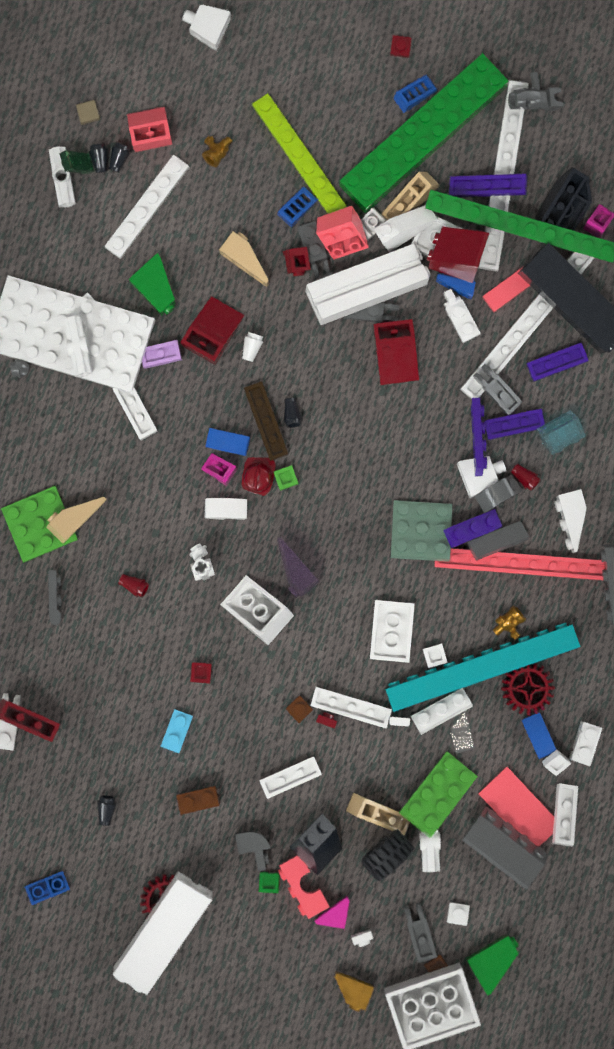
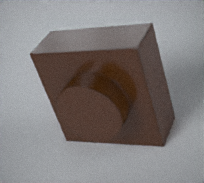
[286,696,313,723]

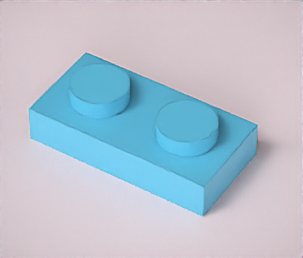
[161,709,193,753]

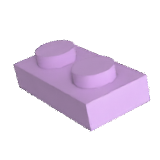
[142,340,182,369]

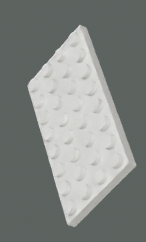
[0,276,155,393]

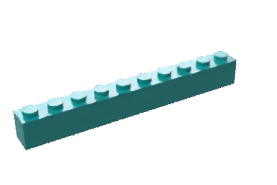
[385,623,580,712]

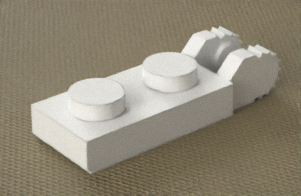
[0,693,21,751]

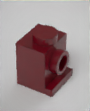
[283,247,311,277]

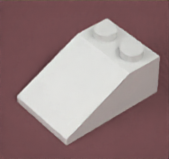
[220,575,294,645]

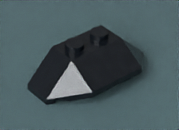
[535,167,592,244]

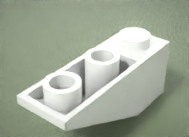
[554,489,586,553]

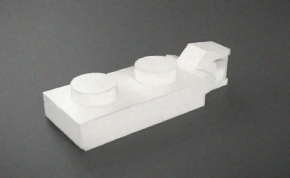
[444,289,481,343]

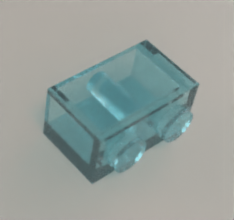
[537,410,586,455]

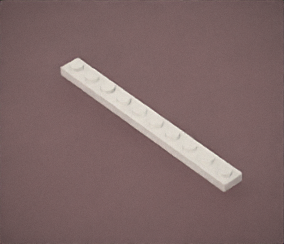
[479,80,528,272]
[460,252,594,399]

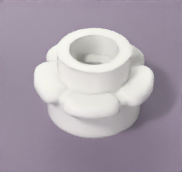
[189,544,208,561]

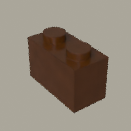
[176,785,220,815]

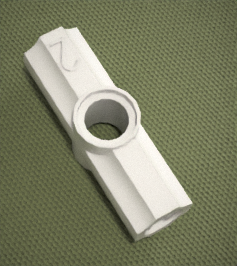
[49,146,75,207]
[64,316,92,377]
[191,558,215,581]
[419,829,441,872]

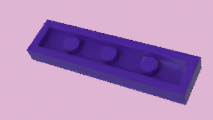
[449,174,527,197]
[471,398,487,476]

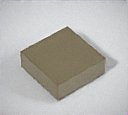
[76,100,100,125]

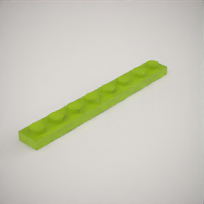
[252,94,347,214]

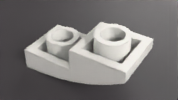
[361,208,387,242]
[205,498,247,520]

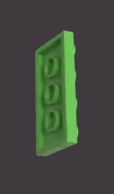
[399,752,478,838]

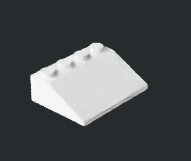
[384,963,481,1049]

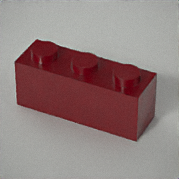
[0,699,60,742]

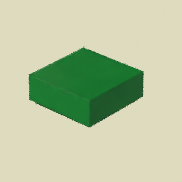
[259,872,280,893]

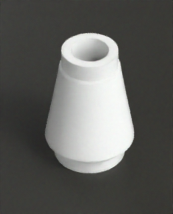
[242,332,263,362]

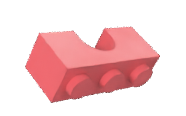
[278,855,329,919]

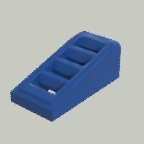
[394,75,437,113]
[277,187,318,228]
[436,274,476,300]

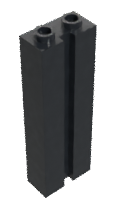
[518,243,614,354]

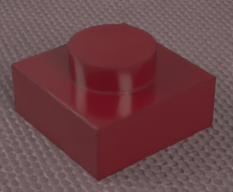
[390,35,412,58]
[190,662,212,684]
[316,712,337,729]

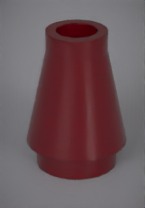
[511,464,541,491]
[118,574,149,597]

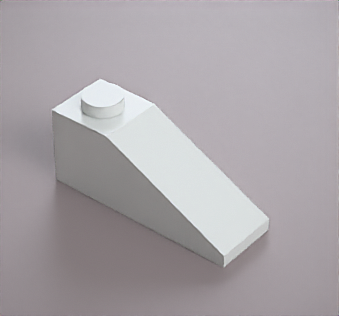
[374,205,438,253]

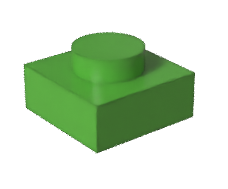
[274,465,298,491]

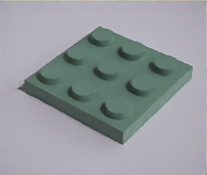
[391,500,452,562]

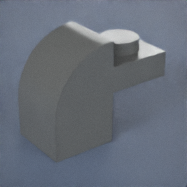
[474,474,522,513]
[235,831,271,871]

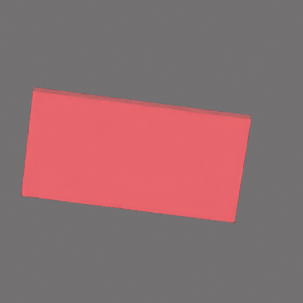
[478,767,554,847]

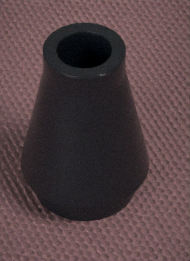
[108,142,130,173]
[89,144,108,173]
[284,398,303,428]
[97,795,117,826]

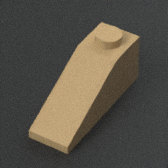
[381,172,440,220]
[219,232,269,287]
[46,497,107,544]
[346,793,410,835]

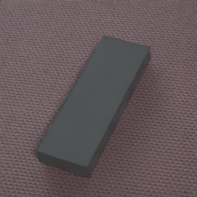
[467,521,529,561]

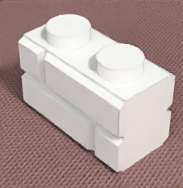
[569,722,602,766]

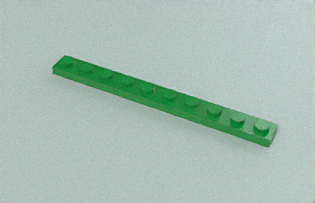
[425,190,614,263]

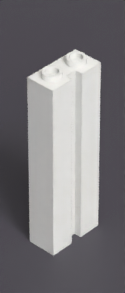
[305,244,430,325]
[113,872,212,995]

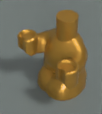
[202,136,232,167]
[493,605,526,640]

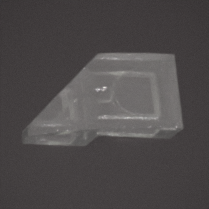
[450,711,475,753]

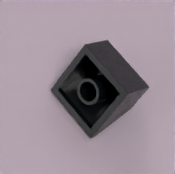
[289,814,342,875]

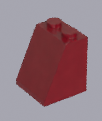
[427,227,489,283]

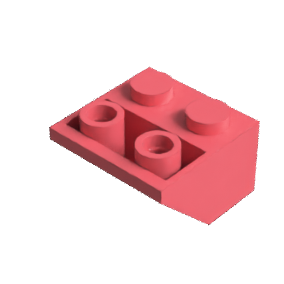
[127,107,172,152]
[316,206,368,260]

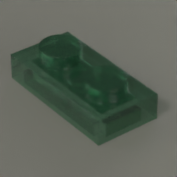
[59,150,94,174]

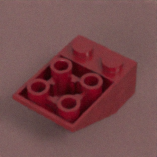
[181,296,245,365]
[373,319,419,385]

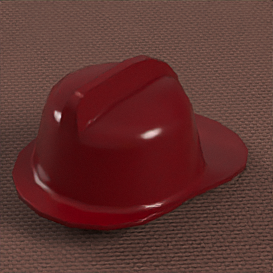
[242,457,275,496]

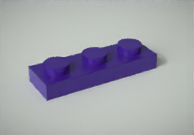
[526,343,589,382]
[484,409,545,440]
[443,509,503,548]

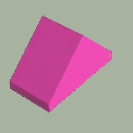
[583,204,614,238]
[201,453,237,486]
[314,896,349,929]

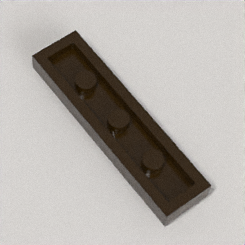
[244,381,289,462]

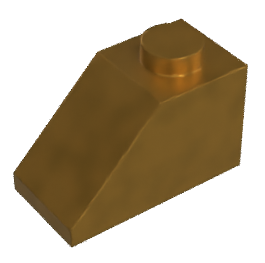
[335,971,374,1012]

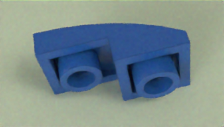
[205,428,250,456]
[522,712,556,759]
[24,871,70,905]

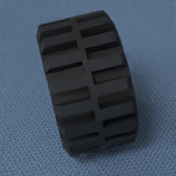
[361,830,414,881]

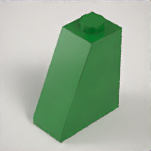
[129,253,176,316]
[466,934,519,996]

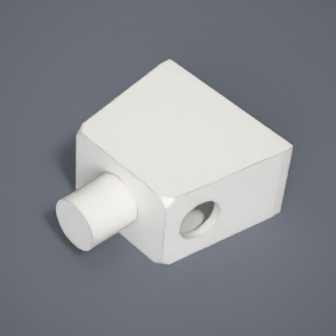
[183,5,231,50]
[457,456,506,498]

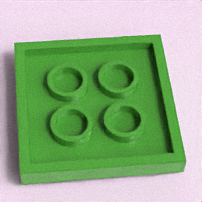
[1,486,78,563]

